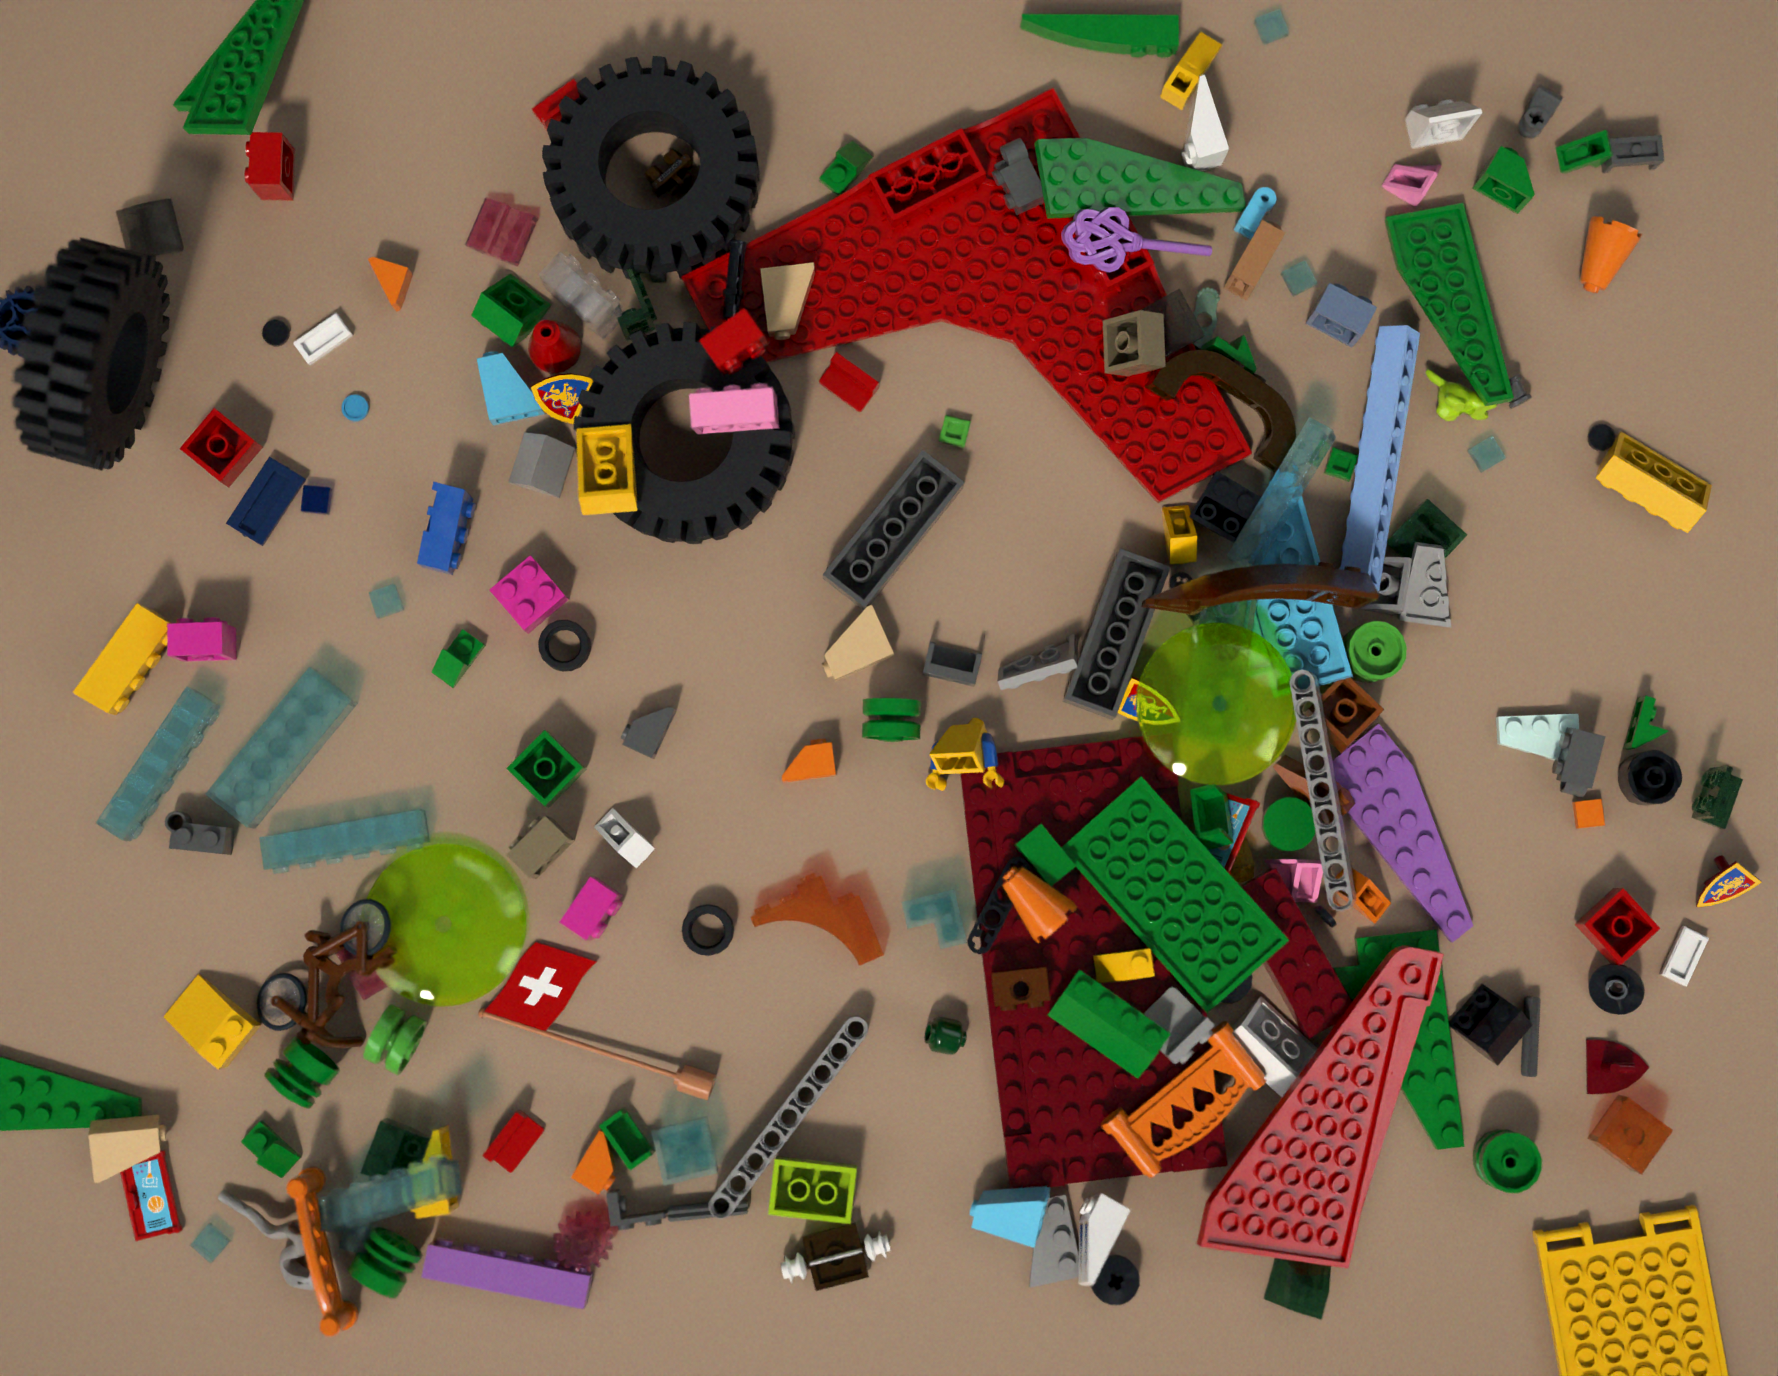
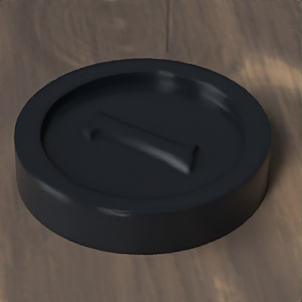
[262,320,290,347]
[1587,424,1615,451]
[1314,904,1337,928]

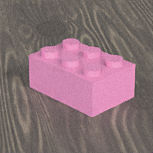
[689,384,779,434]

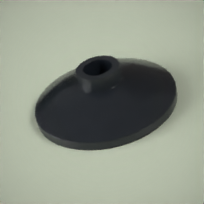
[1589,963,1645,1015]

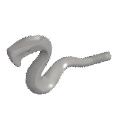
[218,1190,315,1290]

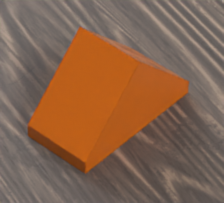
[368,257,413,312]

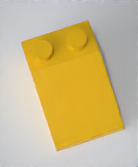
[576,424,637,515]
[163,974,262,1070]
[410,1125,459,1219]

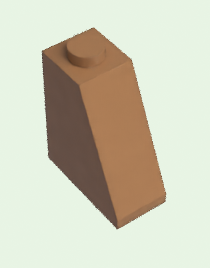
[1224,220,1286,301]

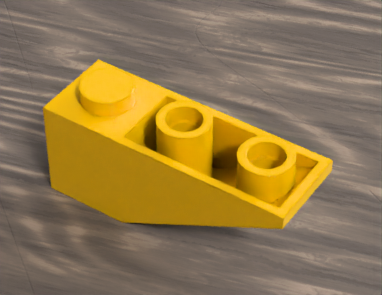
[1160,31,1222,110]

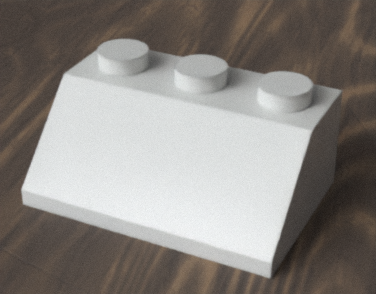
[1232,996,1317,1097]

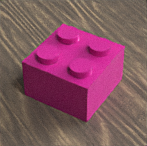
[490,555,569,634]
[167,617,237,662]
[559,876,623,941]

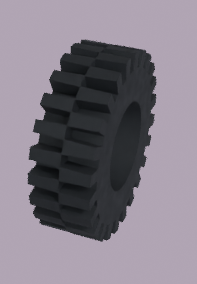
[542,56,760,283]
[12,237,170,470]
[574,322,795,544]

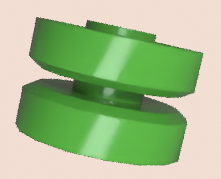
[1343,621,1407,683]
[363,1004,427,1075]

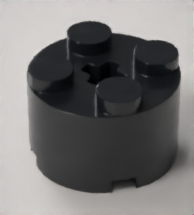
[1618,750,1682,806]

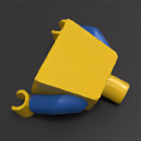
[926,718,1004,791]

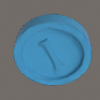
[341,395,369,422]

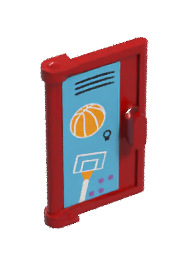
[1207,792,1260,875]
[120,1150,183,1241]

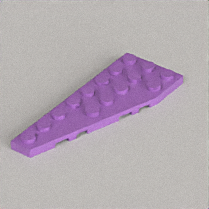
[1320,724,1474,942]

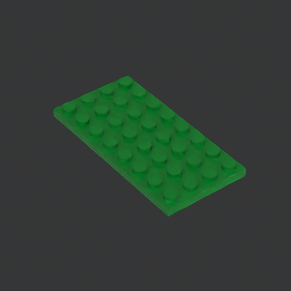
[1061,776,1289,1013]

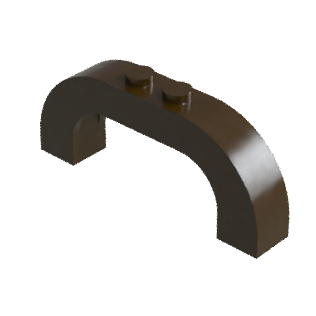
[1145,350,1296,473]

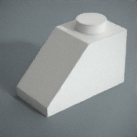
[594,808,655,868]

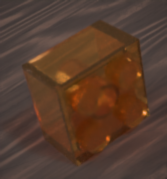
[1587,1095,1673,1175]

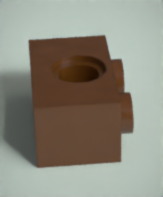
[990,967,1050,1011]

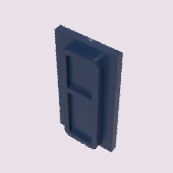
[226,457,306,546]

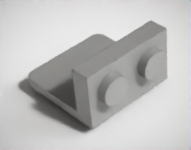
[1144,987,1215,1064]

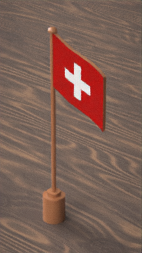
[478,942,717,1101]

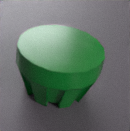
[1261,797,1316,851]

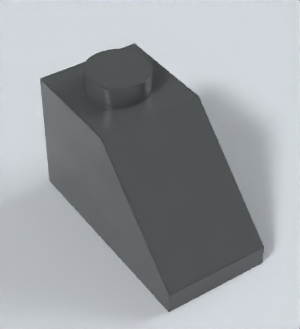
[621,707,676,759]

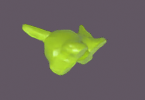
[1426,369,1497,421]

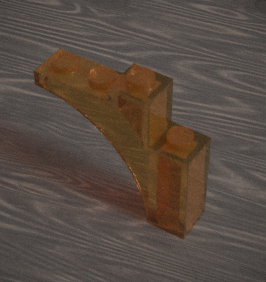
[751,873,884,966]

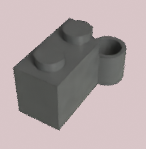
[992,138,1044,215]
[1552,727,1606,797]
[165,811,235,855]

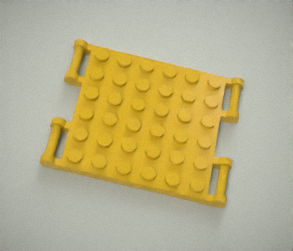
[1533,1204,1728,1376]

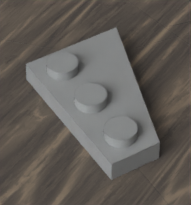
[1397,542,1451,628]
[997,633,1078,690]
[1029,1193,1079,1288]

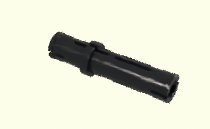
[722,240,747,321]

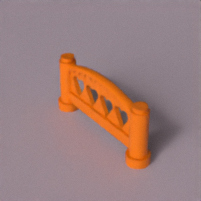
[1100,1021,1267,1178]
[286,1167,358,1336]

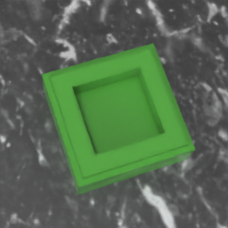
[939,415,971,448]

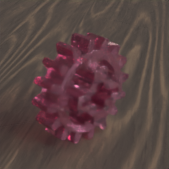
[553,1211,613,1272]

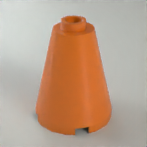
[1580,216,1642,294]
[1002,866,1077,943]

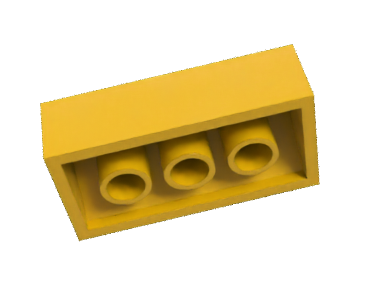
[1596,431,1712,533]
[73,603,171,715]

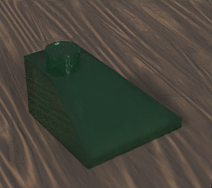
[1263,1258,1331,1320]

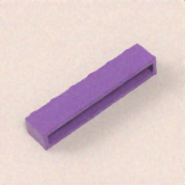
[421,1238,593,1309]

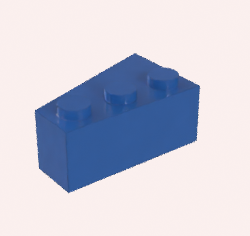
[417,482,476,575]

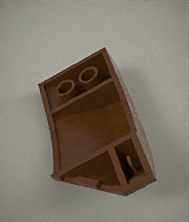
[1141,562,1379,615]

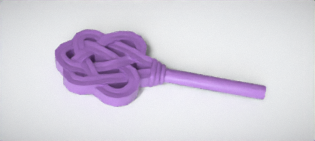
[1061,207,1212,272]

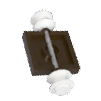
[781,1222,891,1291]

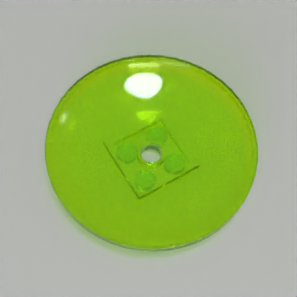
[1136,623,1296,785]
[362,843,527,1007]

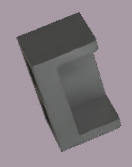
[1602,135,1664,173]
[922,641,982,687]

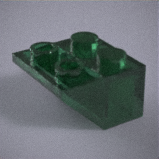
[1387,499,1467,558]
[360,1118,431,1192]

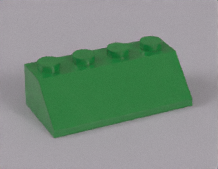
[1048,970,1171,1078]

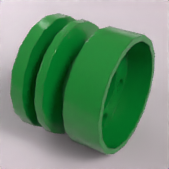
[264,1036,340,1109]
[348,1226,423,1299]

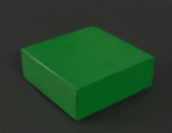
[1324,447,1358,482]

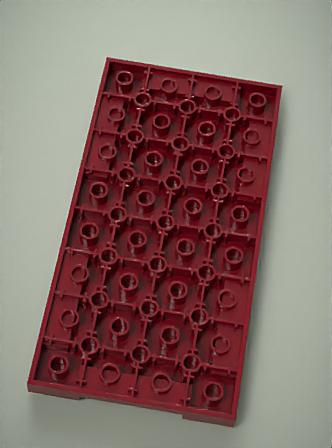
[960,733,1228,1189]

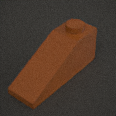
[1272,755,1356,825]

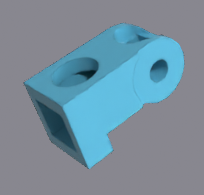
[1234,187,1276,240]

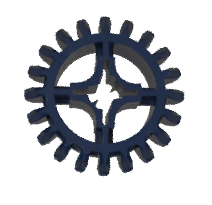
[0,286,36,358]

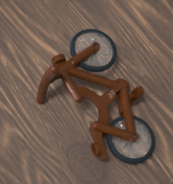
[257,899,398,1048]

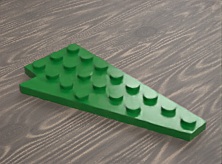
[173,0,304,135]
[1333,929,1465,1150]

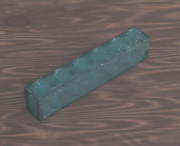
[1227,417,1336,567]
[96,687,221,841]
[259,809,430,874]
[319,1155,462,1232]

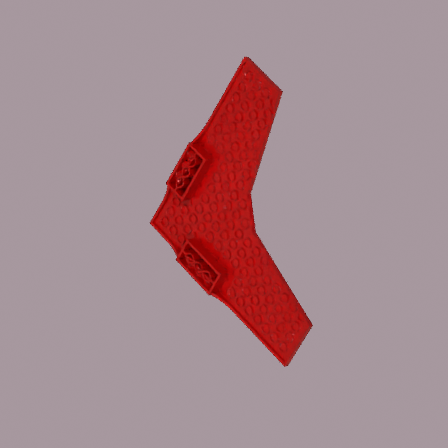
[681,88,1252,503]

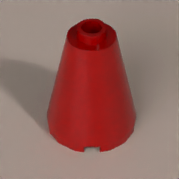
[528,320,581,374]

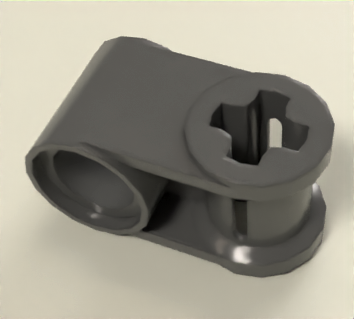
[1518,84,1563,139]

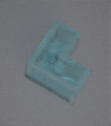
[901,890,967,949]

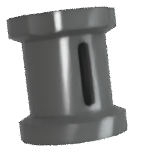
[1509,374,1532,409]

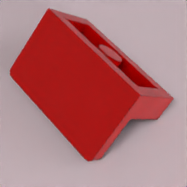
[532,79,579,130]
[819,352,879,412]
[482,1110,545,1173]

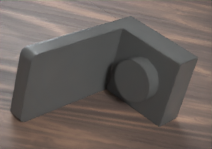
[606,1189,667,1230]

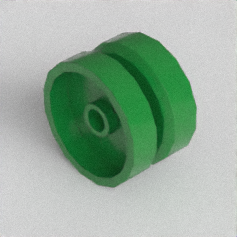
[862,698,921,742]
[1473,1129,1542,1193]

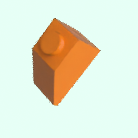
[782,738,836,783]
[1335,868,1391,924]
[571,1129,616,1195]

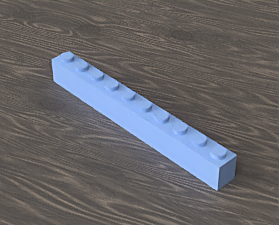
[1339,325,1420,591]

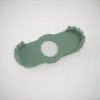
[1190,287,1220,350]

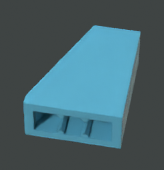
[477,351,545,425]
[969,1186,1051,1248]

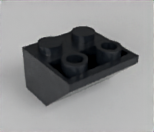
[1189,471,1263,544]
[1449,984,1532,1066]

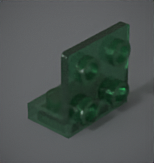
[617,268,658,341]
[1692,765,1743,830]

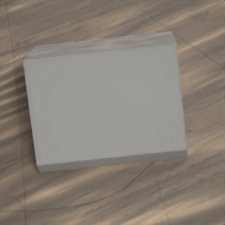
[508,432,575,499]
[1358,557,1412,616]

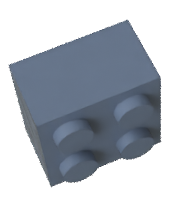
[1305,283,1377,347]

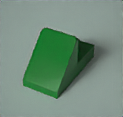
[1555,130,1613,174]
[819,141,873,196]
[1201,335,1257,374]
[432,629,486,688]
[1623,696,1669,750]
[241,1121,301,1178]

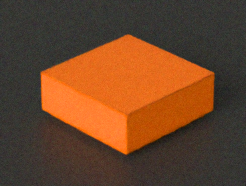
[1572,799,1605,829]

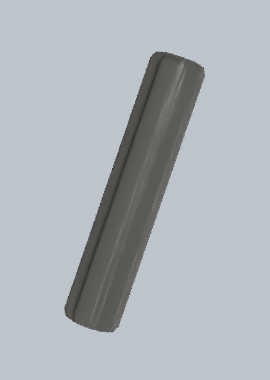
[1521,996,1541,1077]
[667,1199,748,1222]

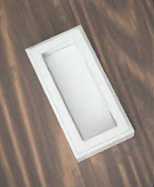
[293,313,353,366]
[1660,926,1709,986]

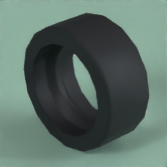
[538,620,591,672]
[682,904,734,956]

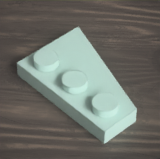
[1496,714,1579,760]

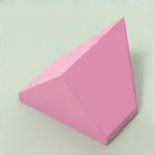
[1382,164,1442,207]
[1263,859,1323,903]

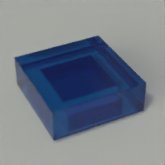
[301,485,332,515]

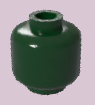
[924,1017,967,1055]

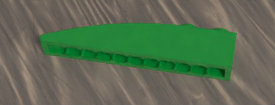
[1020,14,1179,58]

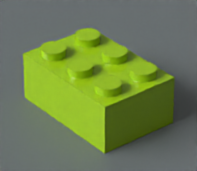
[768,1156,857,1224]

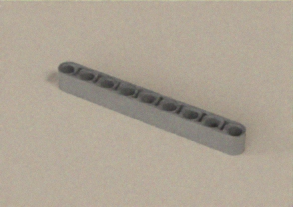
[1290,670,1356,911]
[709,1017,868,1219]

